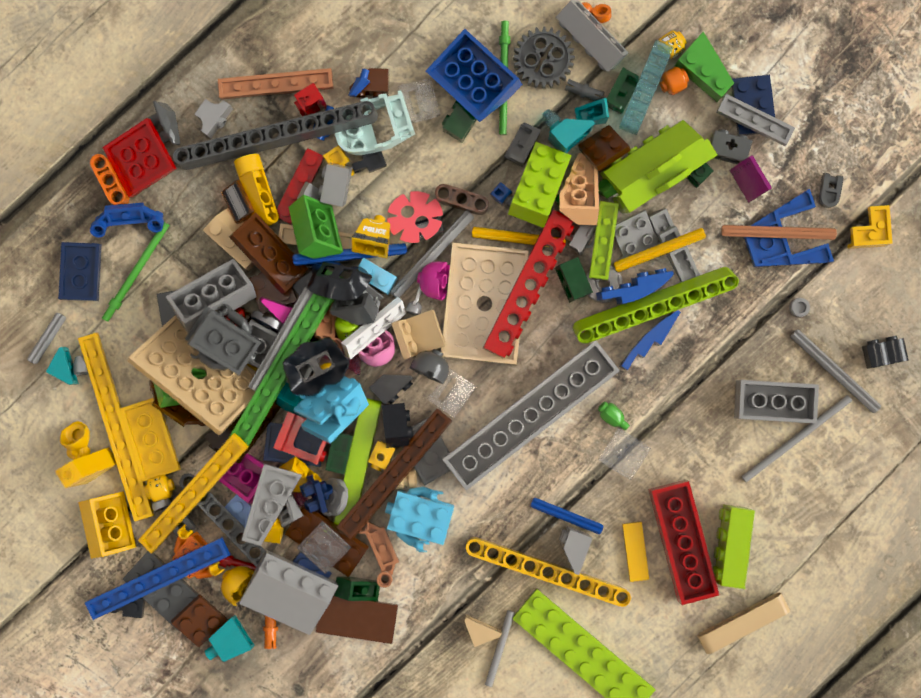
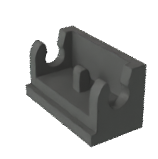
[504,122,541,167]

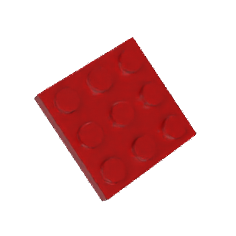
[102,118,177,198]

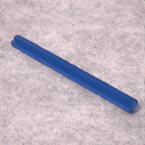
[293,243,407,266]

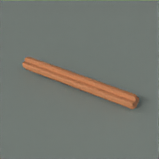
[721,225,837,240]

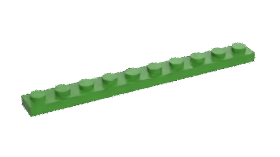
[228,269,342,446]

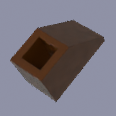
[349,68,390,98]

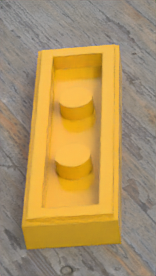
[622,521,650,582]

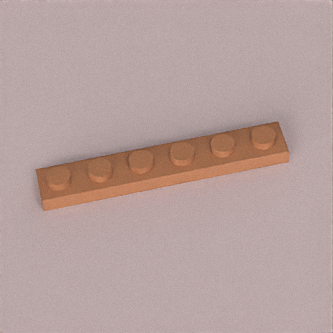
[218,68,334,99]

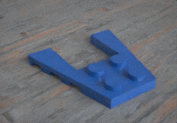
[744,189,834,267]

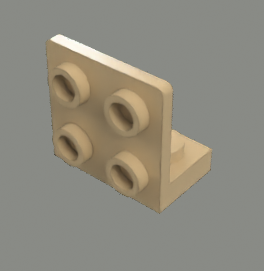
[391,310,446,360]

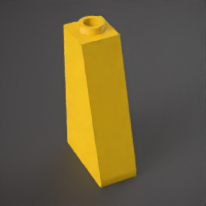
[55,447,117,488]

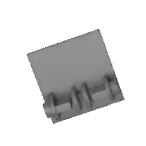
[615,210,658,258]

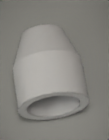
[73,356,89,376]

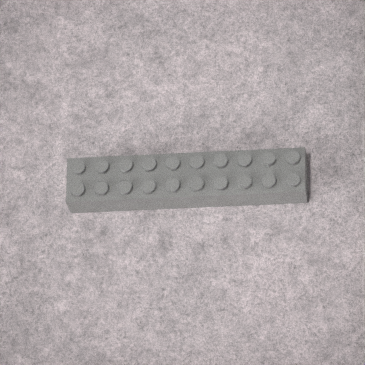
[443,341,620,491]

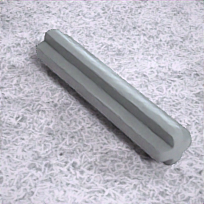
[27,313,66,364]

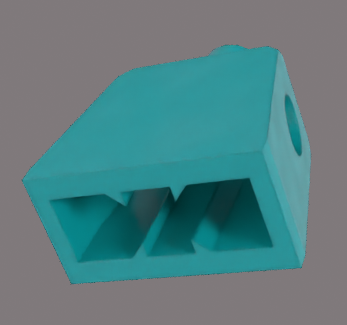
[204,615,255,662]

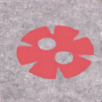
[387,191,443,243]

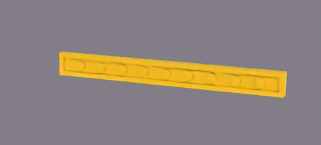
[78,333,154,522]

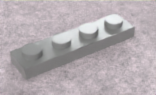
[716,94,795,146]

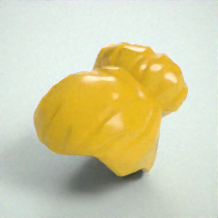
[60,421,91,460]

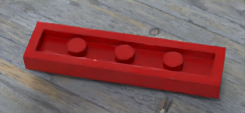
[277,148,325,225]

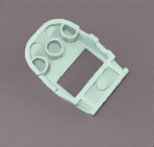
[333,90,415,155]

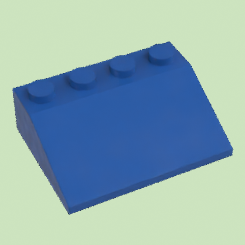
[426,29,523,122]

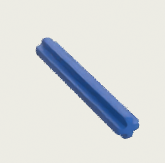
[530,498,604,534]

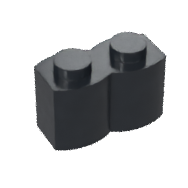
[862,335,909,369]

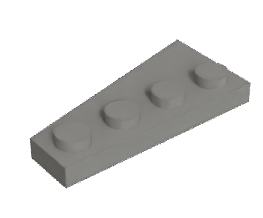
[241,464,303,546]

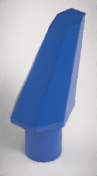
[348,69,370,97]

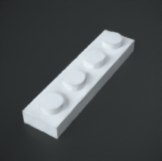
[341,297,406,359]

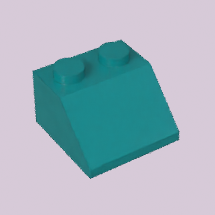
[548,119,595,153]

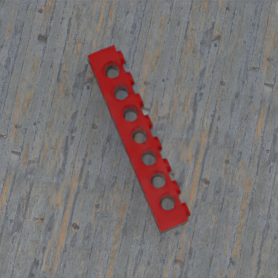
[483,209,574,358]

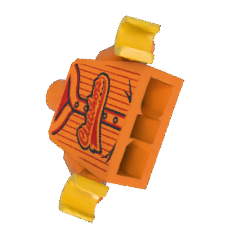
[172,525,224,579]

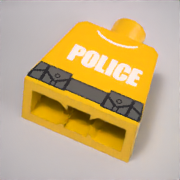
[352,215,390,259]

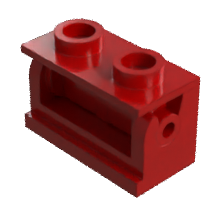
[294,83,327,117]

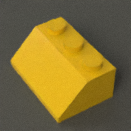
[78,491,136,559]

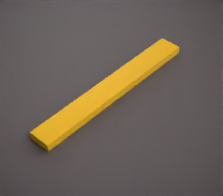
[138,433,249,554]

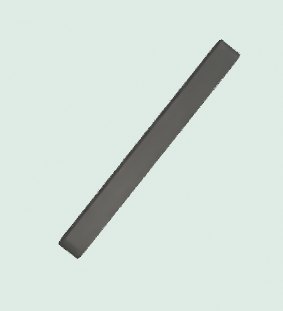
[173,101,378,170]

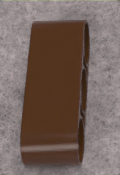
[435,184,489,215]

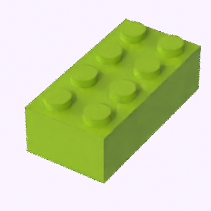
[508,142,572,228]
[712,504,755,589]

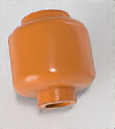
[659,67,689,95]

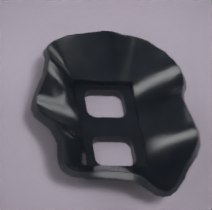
[307,262,372,301]
[283,337,350,396]

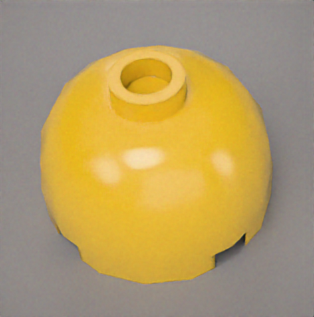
[221,566,254,606]

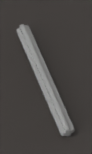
[390,210,474,298]
[248,287,313,391]
[790,330,881,413]

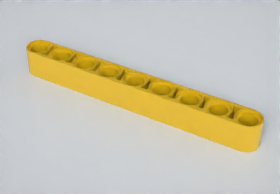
[466,537,631,607]

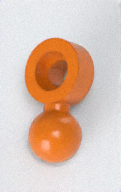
[582,2,611,23]

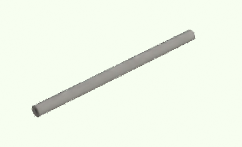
[741,395,852,482]

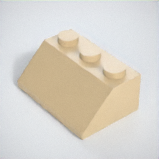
[203,207,254,271]

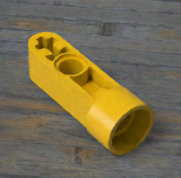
[234,154,279,226]

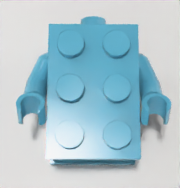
[293,376,369,444]
[385,487,454,553]

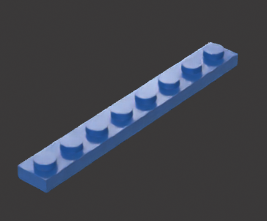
[85,537,231,620]

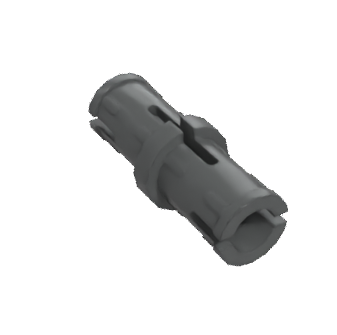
[565,79,605,101]

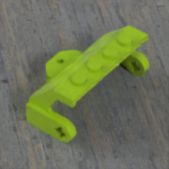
[600,120,718,214]

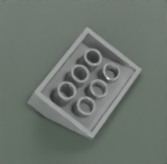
[239,549,338,635]

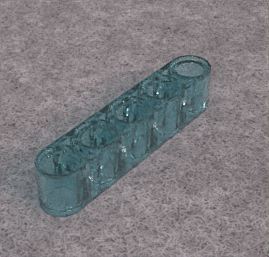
[619,40,674,135]

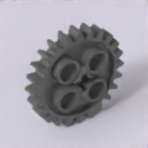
[513,26,575,90]

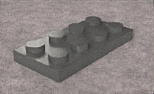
[123,551,199,631]

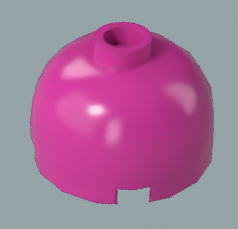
[417,261,450,300]

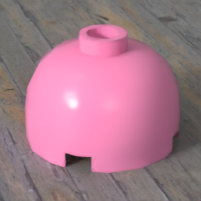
[358,330,395,367]

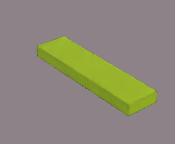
[589,201,619,280]

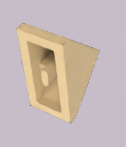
[464,615,502,647]

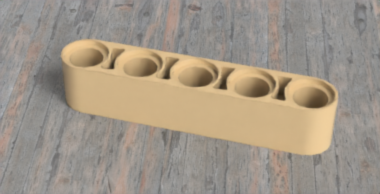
[697,593,790,654]

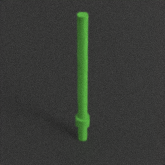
[499,21,510,135]
[102,222,170,322]

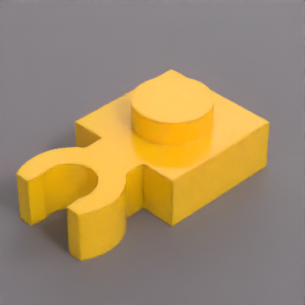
[323,145,355,176]

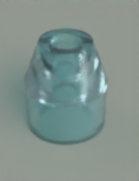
[542,109,562,130]

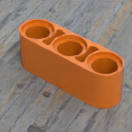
[90,154,130,205]

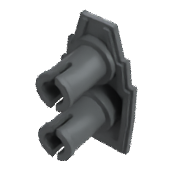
[145,101,181,145]

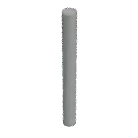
[485,610,515,687]

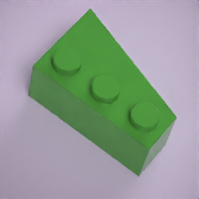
[675,32,734,102]

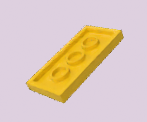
[120,398,181,482]

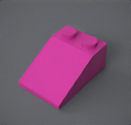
[219,453,264,505]

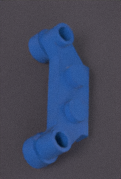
[90,202,164,237]

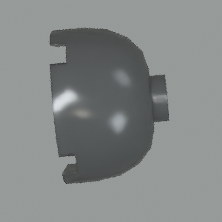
[410,349,449,384]

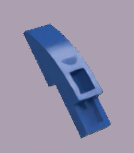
[596,268,674,304]

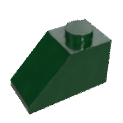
[334,577,380,601]

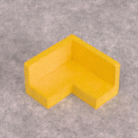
[847,205,893,249]

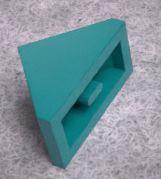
[575,98,609,125]
[46,347,79,385]

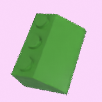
[289,194,343,259]

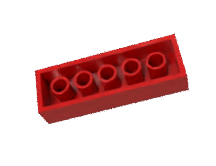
[648,480,720,605]

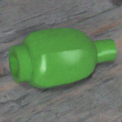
[598,401,630,431]

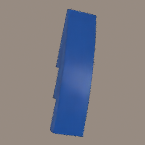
[619,310,681,371]

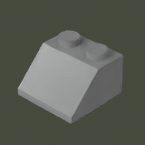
[559,526,592,575]

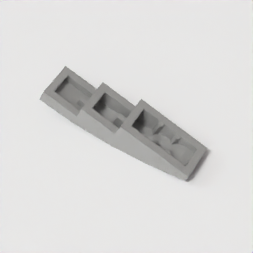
[648,208,700,282]

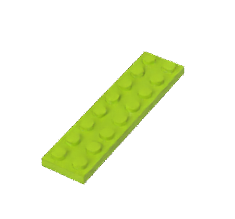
[512,588,656,698]

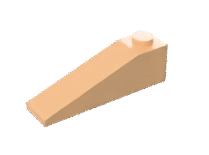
[559,153,599,225]

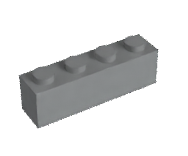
[556,0,629,72]

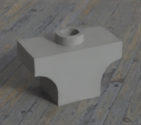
[195,99,233,139]

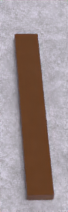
[336,409,452,541]

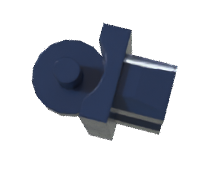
[299,475,333,514]

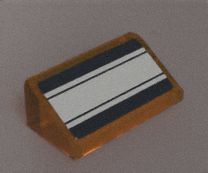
[222,180,254,224]

